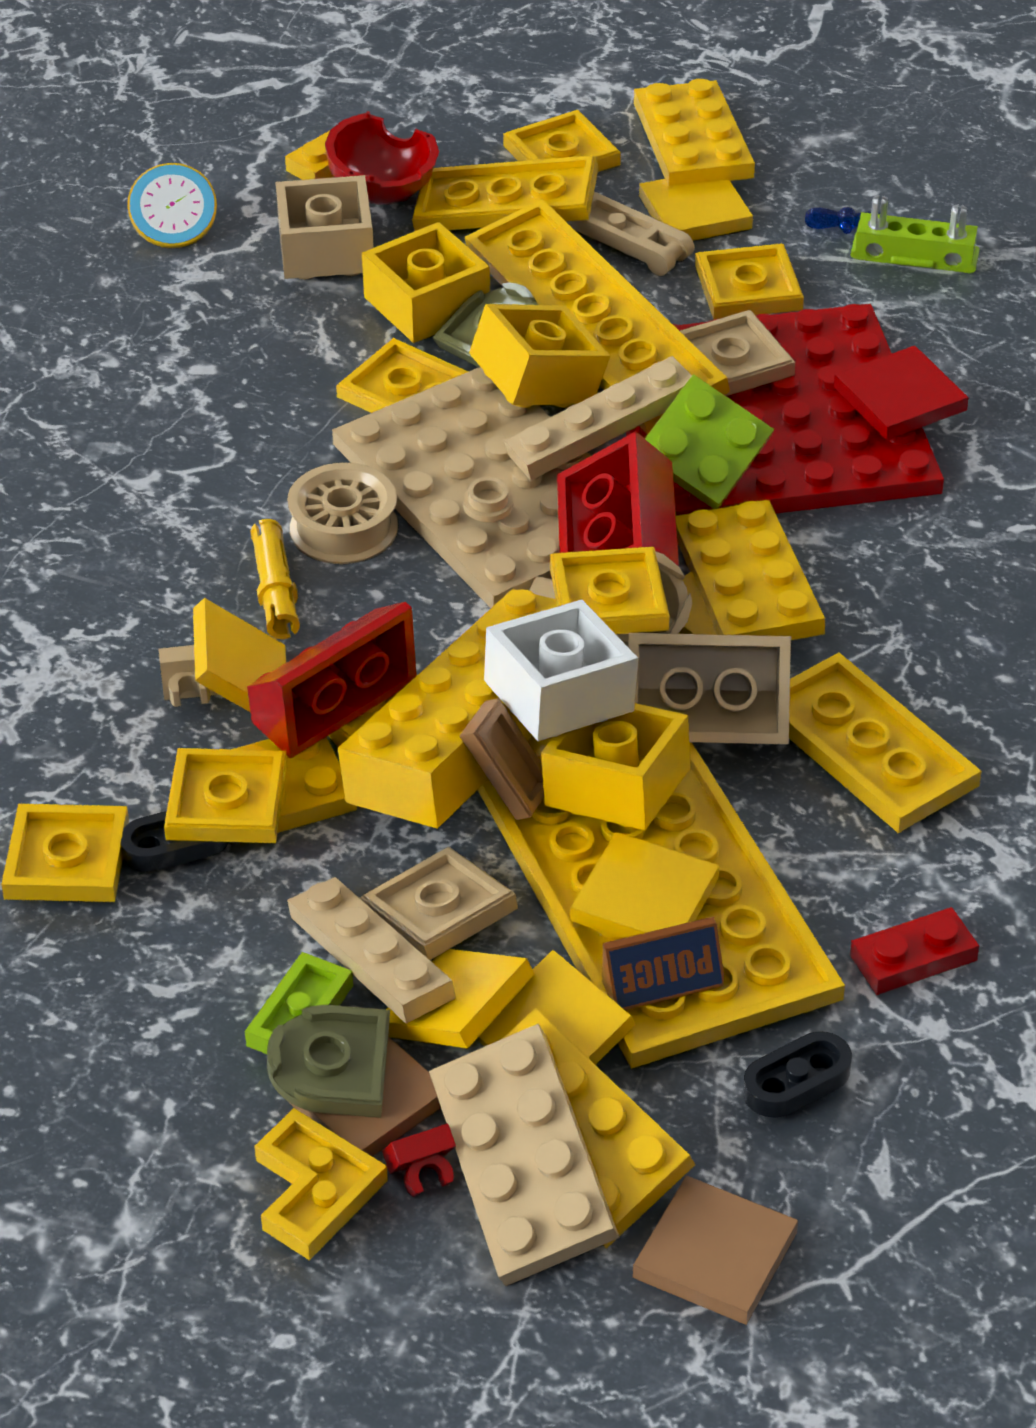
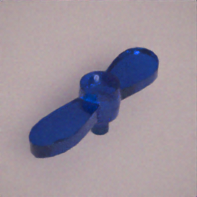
[805,207,880,234]

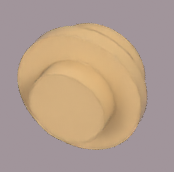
[463,477,513,523]

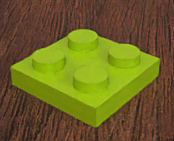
[645,374,774,509]

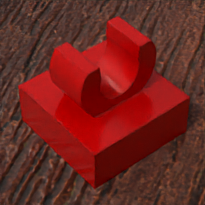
[382,1123,456,1197]

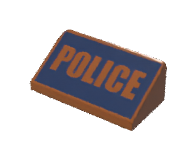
[602,917,724,1011]

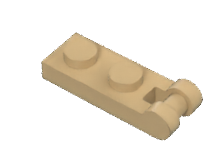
[568,192,695,276]

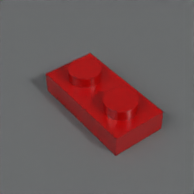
[850,907,979,995]

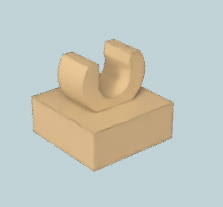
[158,645,216,707]

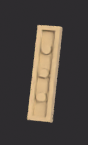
[504,356,692,480]
[287,877,455,1023]

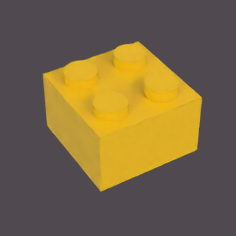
[362,222,490,343]
[469,304,610,408]
[541,703,691,830]

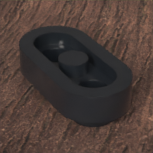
[121,811,229,872]
[743,1031,852,1118]

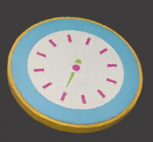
[128,163,217,248]

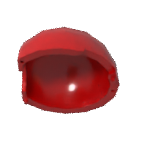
[325,111,439,205]

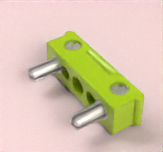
[850,195,980,273]

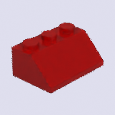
[557,431,679,566]
[247,602,417,759]

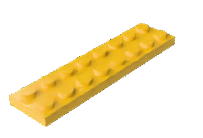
[465,199,730,435]

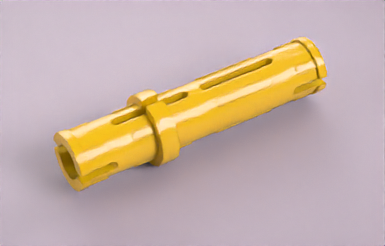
[250,519,300,640]

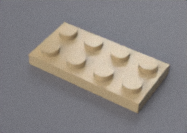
[429,1024,620,1286]

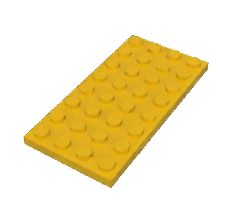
[478,736,845,1069]

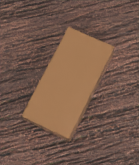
[460,698,544,820]

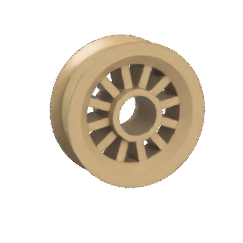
[287,463,398,564]

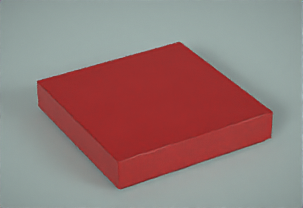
[834,345,969,440]

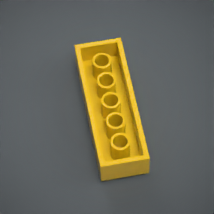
[338,589,557,829]

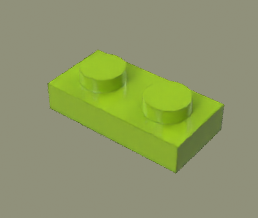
[245,952,353,1054]

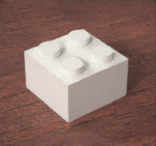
[484,600,638,741]

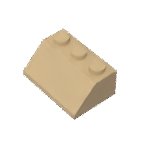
[628,633,791,744]

